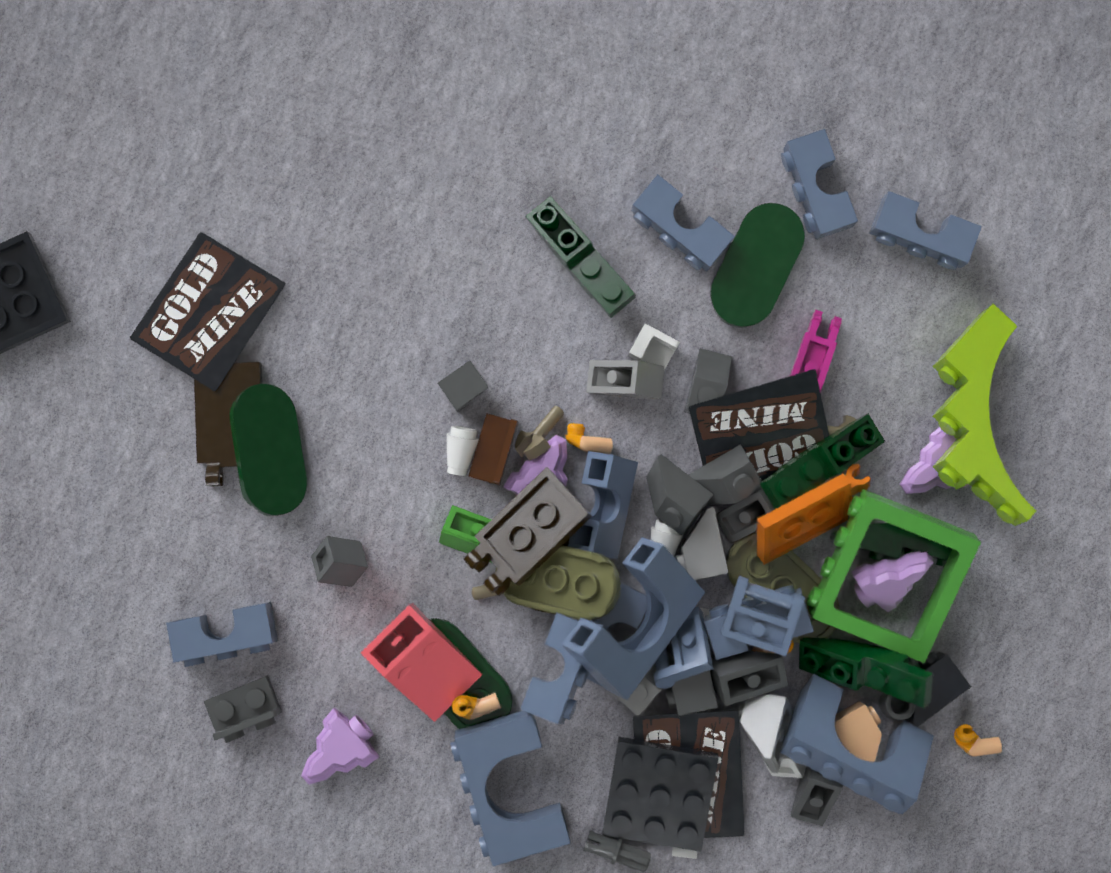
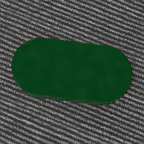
[710,203,805,328]
[229,384,307,516]
[429,618,512,729]

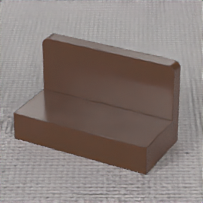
[468,413,518,486]

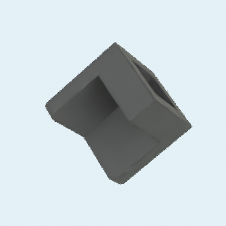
[438,360,488,412]
[311,536,368,587]

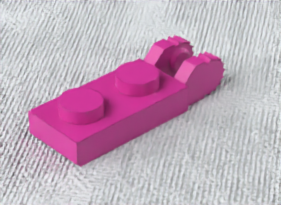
[790,309,842,393]

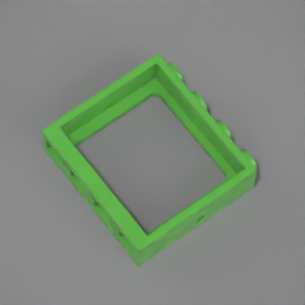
[807,489,981,663]

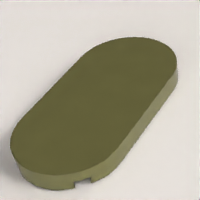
[726,532,840,643]
[495,545,621,620]

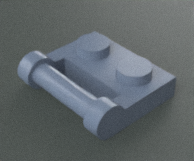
[721,576,805,656]
[654,606,713,688]

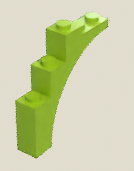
[932,304,1036,527]

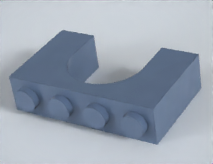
[561,537,705,700]
[780,674,934,815]
[450,711,571,867]

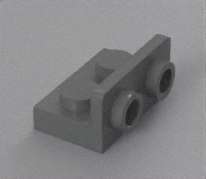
[204,675,282,743]

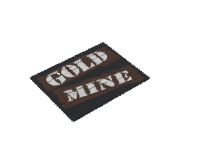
[130,232,285,391]
[689,369,829,481]
[633,711,745,838]

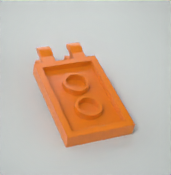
[757,464,871,565]

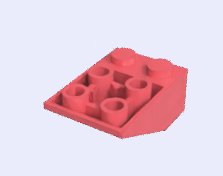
[361,603,483,722]

